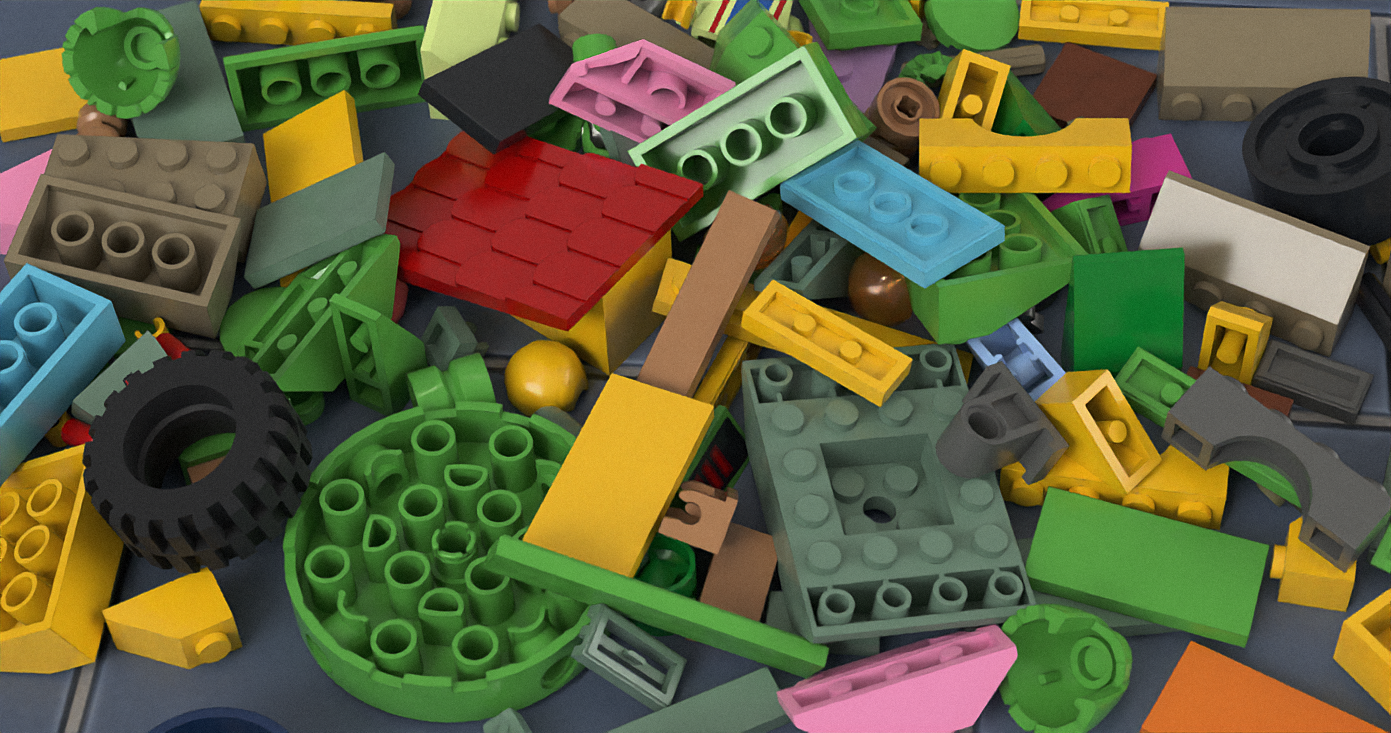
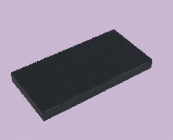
[418,23,574,155]

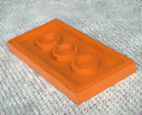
[1140,640,1389,733]

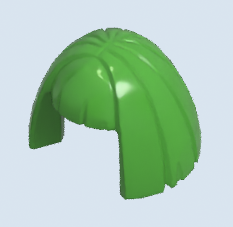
[62,7,180,119]
[998,603,1133,733]

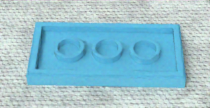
[780,140,1005,288]

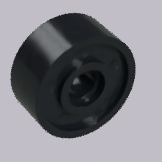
[1242,77,1391,246]

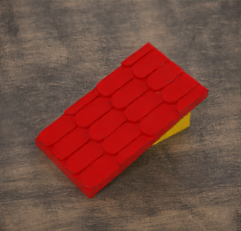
[383,131,704,376]

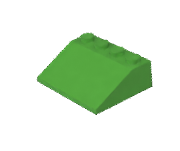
[872,193,1088,345]

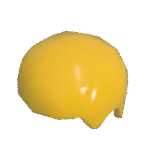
[504,340,588,417]

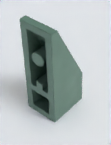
[754,219,873,299]

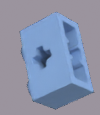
[966,317,1066,402]

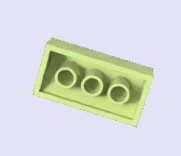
[420,0,520,120]

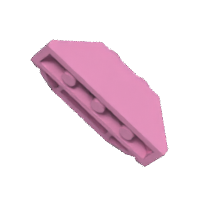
[548,39,736,143]
[776,624,1018,733]

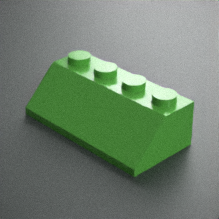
[223,24,426,132]

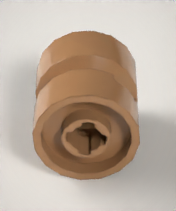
[864,77,940,160]

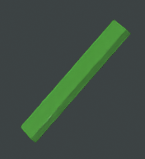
[483,534,830,678]

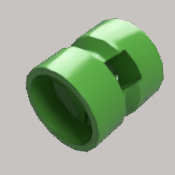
[406,352,496,412]

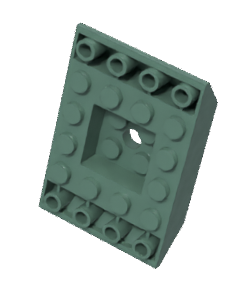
[741,343,1036,644]

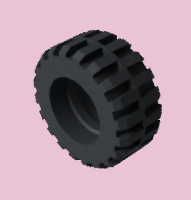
[82,350,313,573]

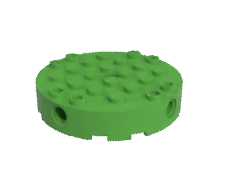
[283,401,611,722]

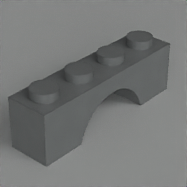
[1161,366,1391,573]

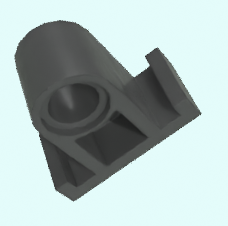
[935,361,1069,485]

